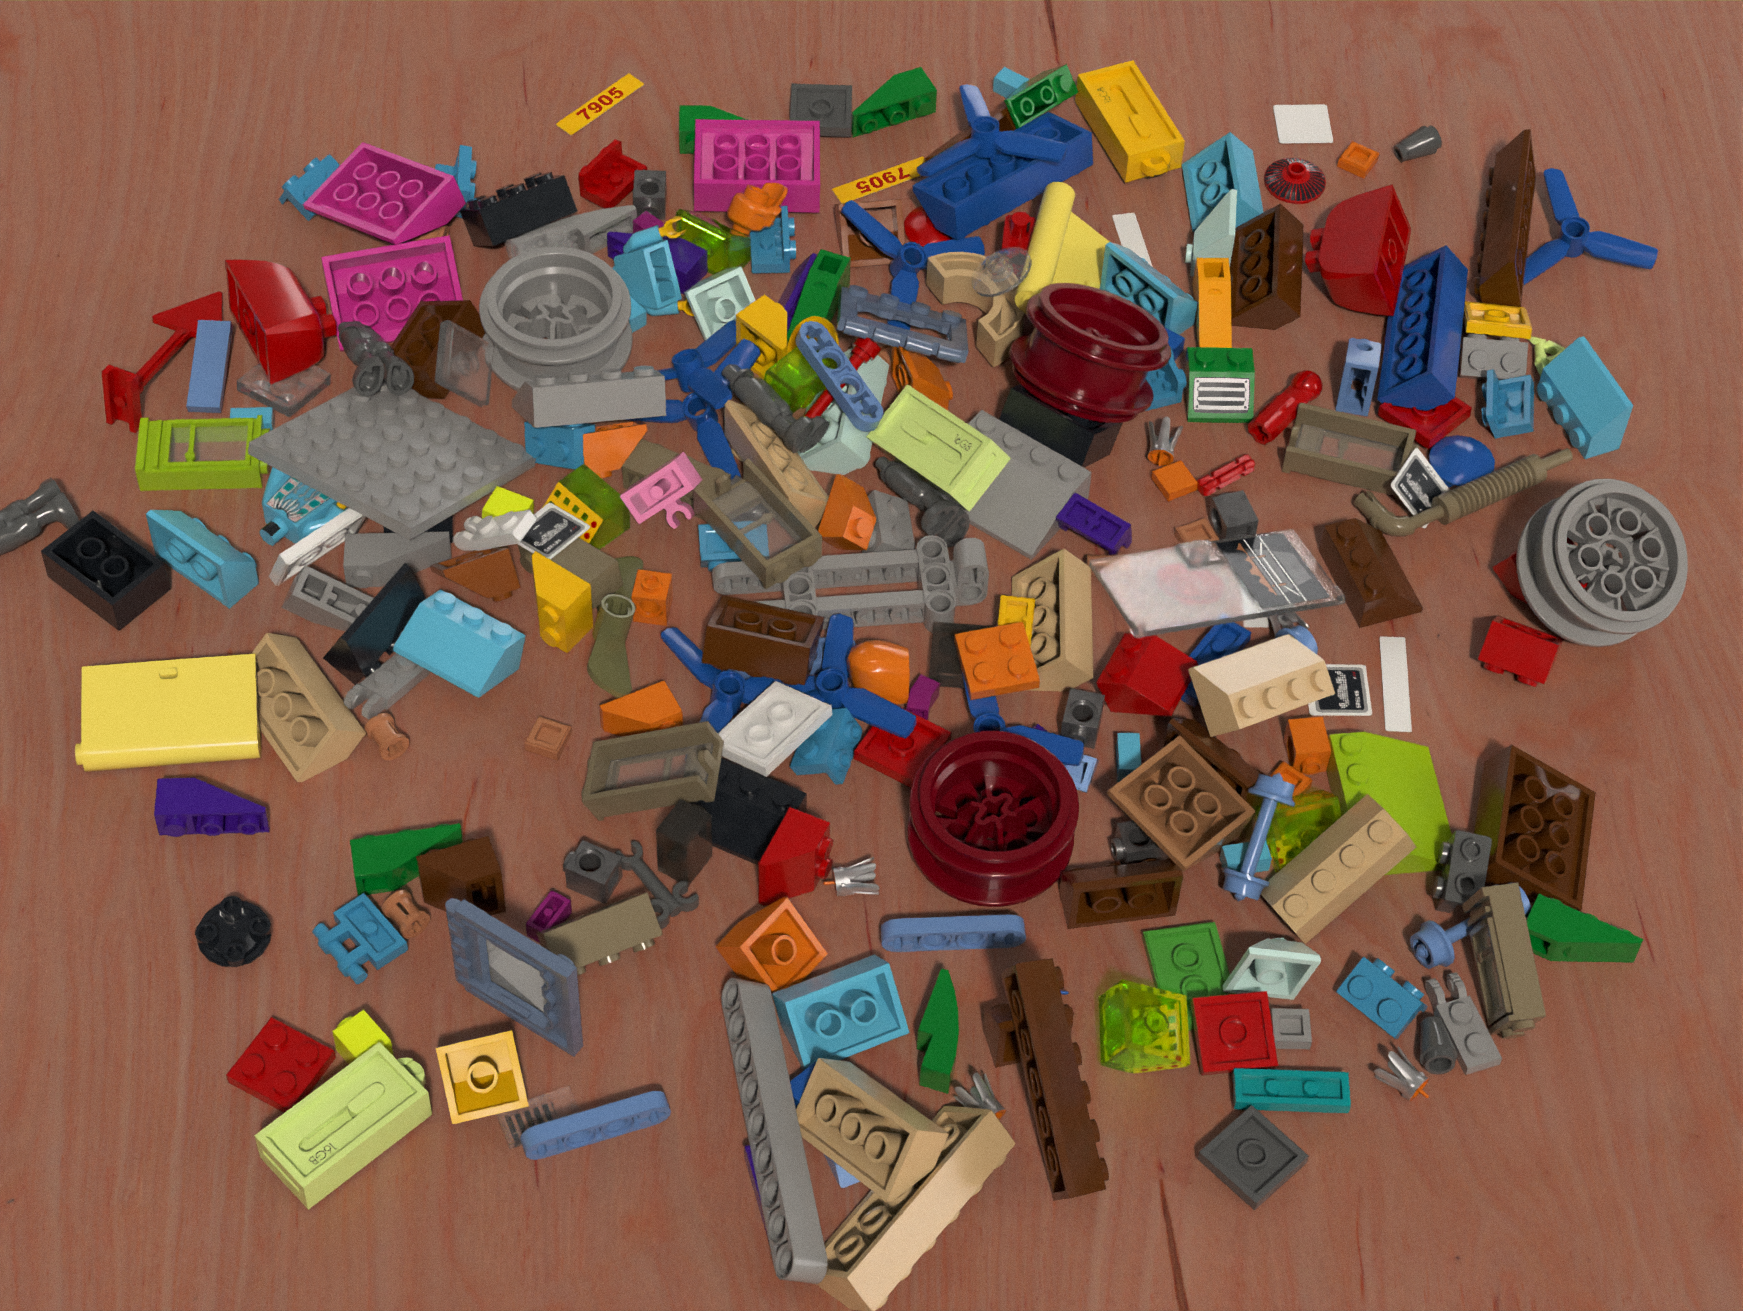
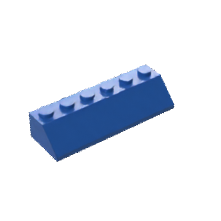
[912,112,1093,240]
[1378,245,1468,411]

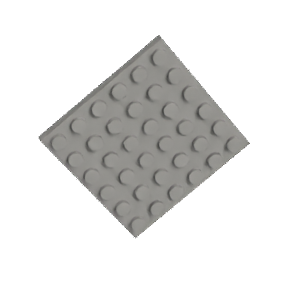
[248,378,536,540]

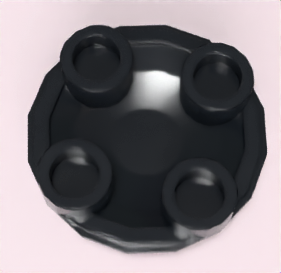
[195,896,272,967]

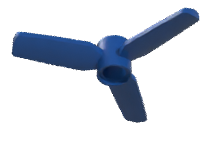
[917,84,1067,177]
[1524,168,1658,285]
[841,200,985,330]
[657,320,736,410]
[625,339,761,480]
[804,614,917,738]
[661,627,817,763]
[961,668,1084,766]

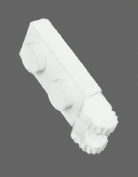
[453,510,537,551]

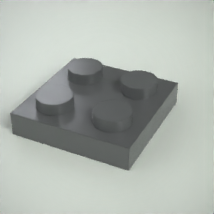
[790,83,852,137]
[1197,1105,1309,1211]

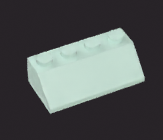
[797,347,889,475]

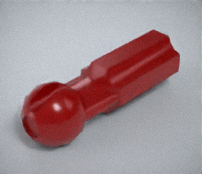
[1248,370,1323,445]

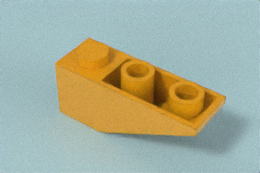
[1192,258,1232,348]

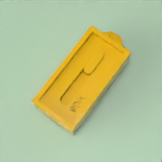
[1075,60,1185,183]

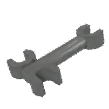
[615,841,699,929]

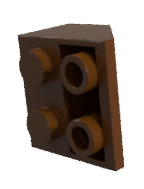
[416,836,506,916]

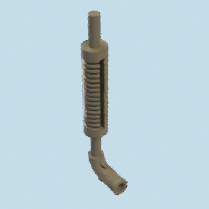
[1354,448,1573,537]

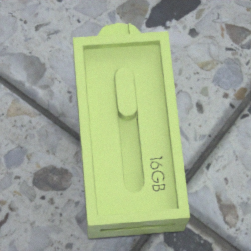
[866,384,1011,512]
[254,1042,432,1210]

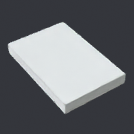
[269,508,366,586]
[718,681,832,777]

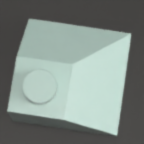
[1185,189,1237,276]
[684,266,756,340]
[1223,938,1321,1000]

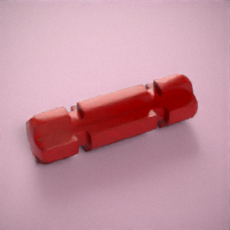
[1197,454,1255,497]

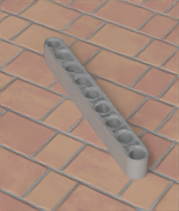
[721,978,828,1284]

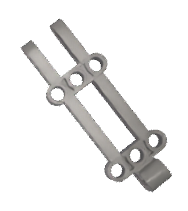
[711,535,989,635]

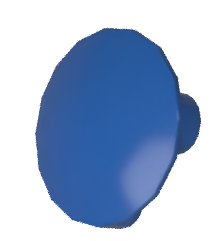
[1429,435,1495,487]

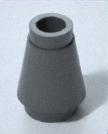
[1394,125,1442,163]
[1420,1016,1458,1074]

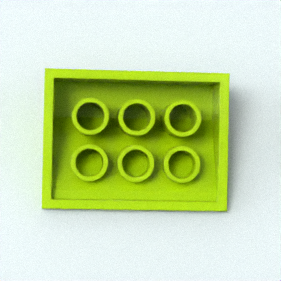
[1326,732,1452,875]

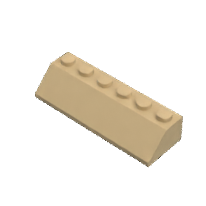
[816,1106,1016,1311]

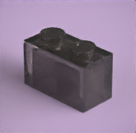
[656,799,712,887]

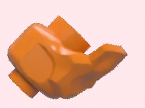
[727,183,788,235]

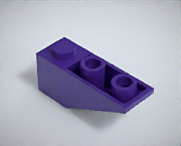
[607,231,708,296]
[154,778,270,837]

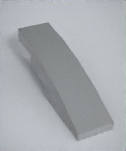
[510,205,637,259]

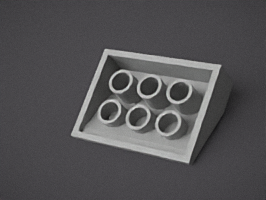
[512,366,666,428]
[933,410,1092,560]

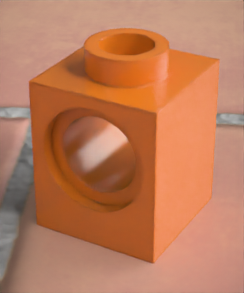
[631,569,673,626]
[1283,717,1331,775]

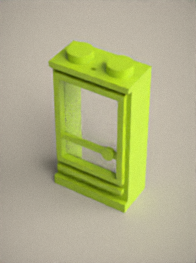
[135,415,270,491]

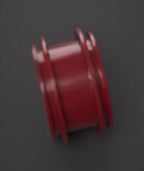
[1009,283,1171,423]
[907,731,1079,907]

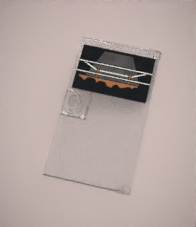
[1089,529,1345,638]

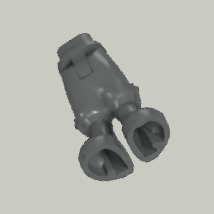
[338,321,414,396]
[722,364,829,453]
[875,456,970,547]
[0,478,79,555]

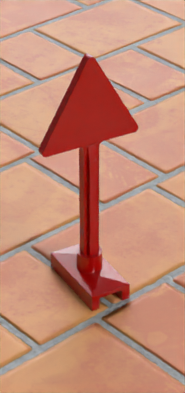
[101,291,223,433]

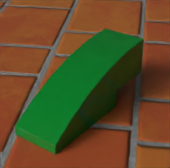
[917,968,959,1094]

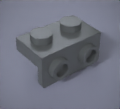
[1432,830,1492,913]

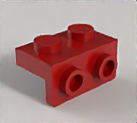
[578,139,648,209]

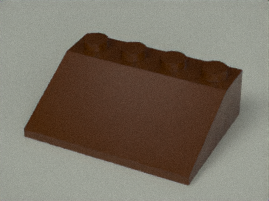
[1474,744,1596,911]

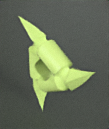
[1528,336,1565,376]

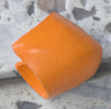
[846,640,910,705]

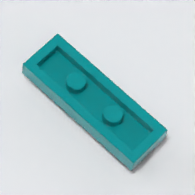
[1232,1068,1351,1113]

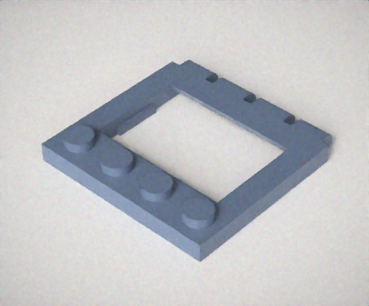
[837,285,969,364]
[445,898,583,1057]

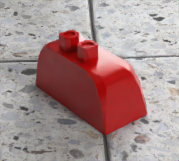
[1305,184,1411,316]
[225,259,337,385]

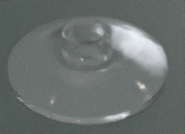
[971,247,1032,297]

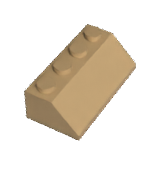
[724,400,829,528]
[1012,549,1093,692]
[251,633,366,782]
[1188,634,1335,737]
[1261,794,1416,944]
[796,1058,949,1202]

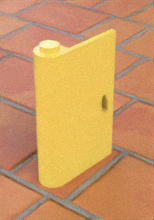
[1014,182,1110,314]
[75,654,261,772]

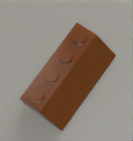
[1230,203,1304,330]

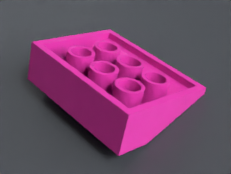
[694,119,820,213]
[303,142,466,245]
[321,235,463,352]

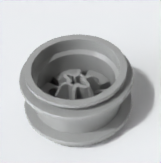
[479,246,633,392]
[1516,479,1688,647]

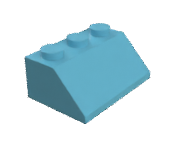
[1182,132,1264,232]
[1100,242,1198,334]
[1537,336,1633,459]
[146,510,259,609]
[393,589,526,698]
[772,954,910,1071]

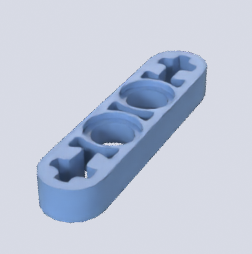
[796,321,884,432]
[880,914,1026,952]
[520,1091,671,1160]

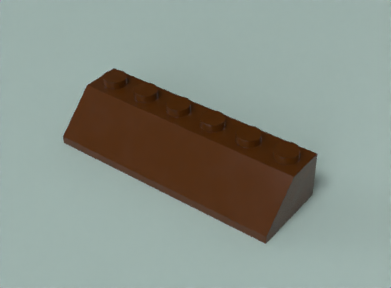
[1474,129,1536,307]
[1001,958,1109,1201]

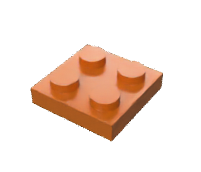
[954,622,1040,700]

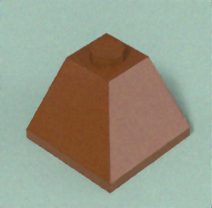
[430,547,521,602]

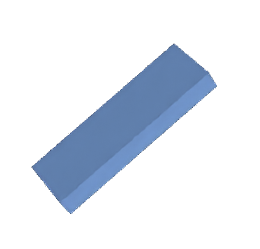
[186,320,233,413]

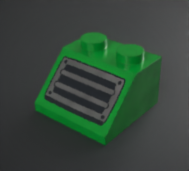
[1184,347,1255,423]

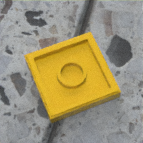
[1463,301,1532,339]

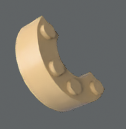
[926,252,1025,367]

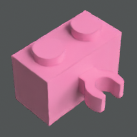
[620,452,703,529]

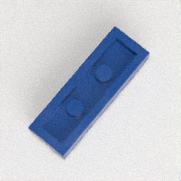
[1181,616,1252,708]

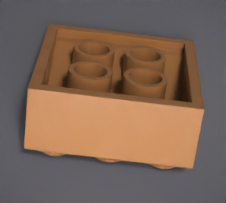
[1107,735,1256,872]

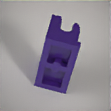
[1056,493,1132,555]

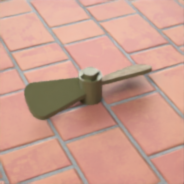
[587,556,644,698]

